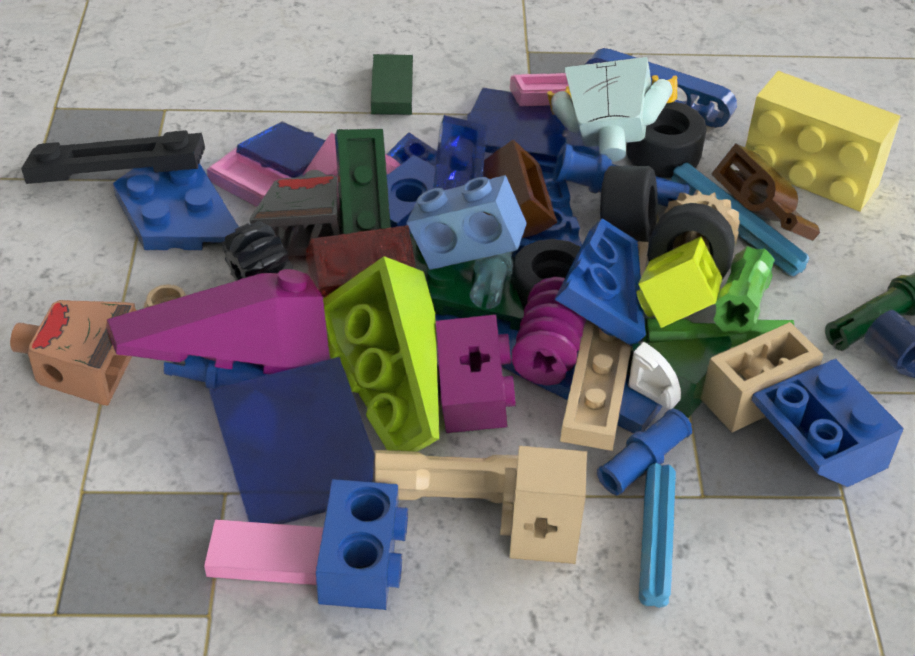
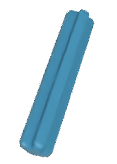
[639,463,676,608]

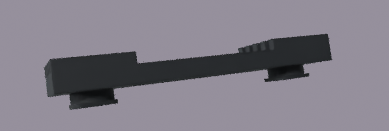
[21,130,205,184]

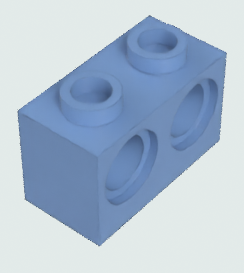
[407,175,527,270]

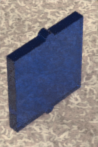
[236,121,326,178]

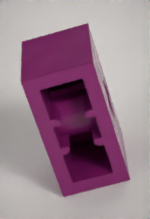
[436,315,516,433]

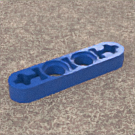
[585,48,737,128]

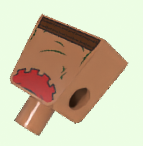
[10,300,136,406]

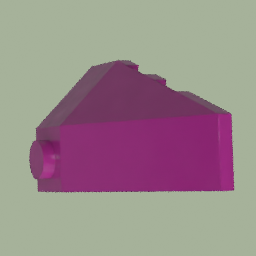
[106,269,331,376]

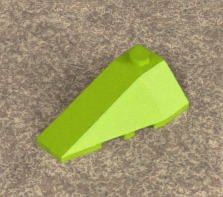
[323,256,439,452]

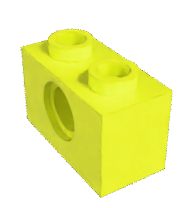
[637,236,723,328]

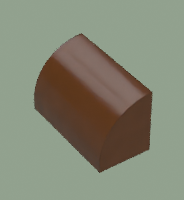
[471,139,557,238]

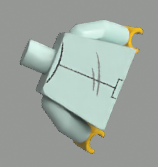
[547,57,678,162]

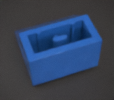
[751,358,904,487]

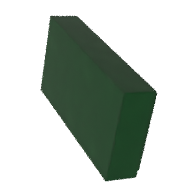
[371,54,413,115]

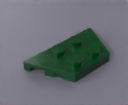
[401,223,524,331]

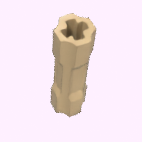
[372,450,518,503]

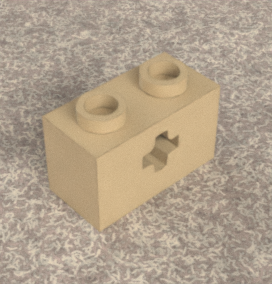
[701,322,824,433]
[500,446,587,564]

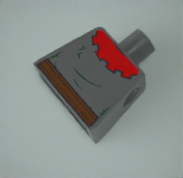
[249,170,343,257]

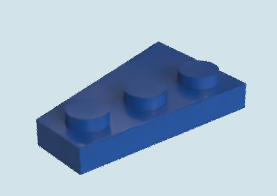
[555,218,646,346]

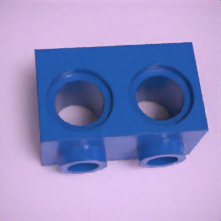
[316,479,408,610]

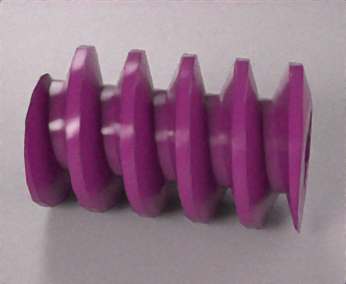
[512,277,587,385]

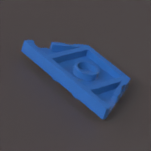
[113,164,239,250]

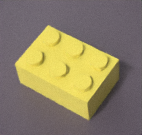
[745,71,901,212]

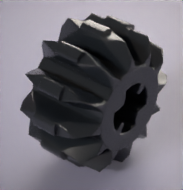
[223,221,293,281]

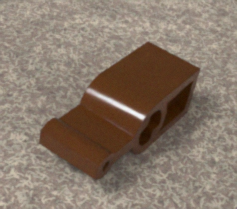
[711,143,820,241]

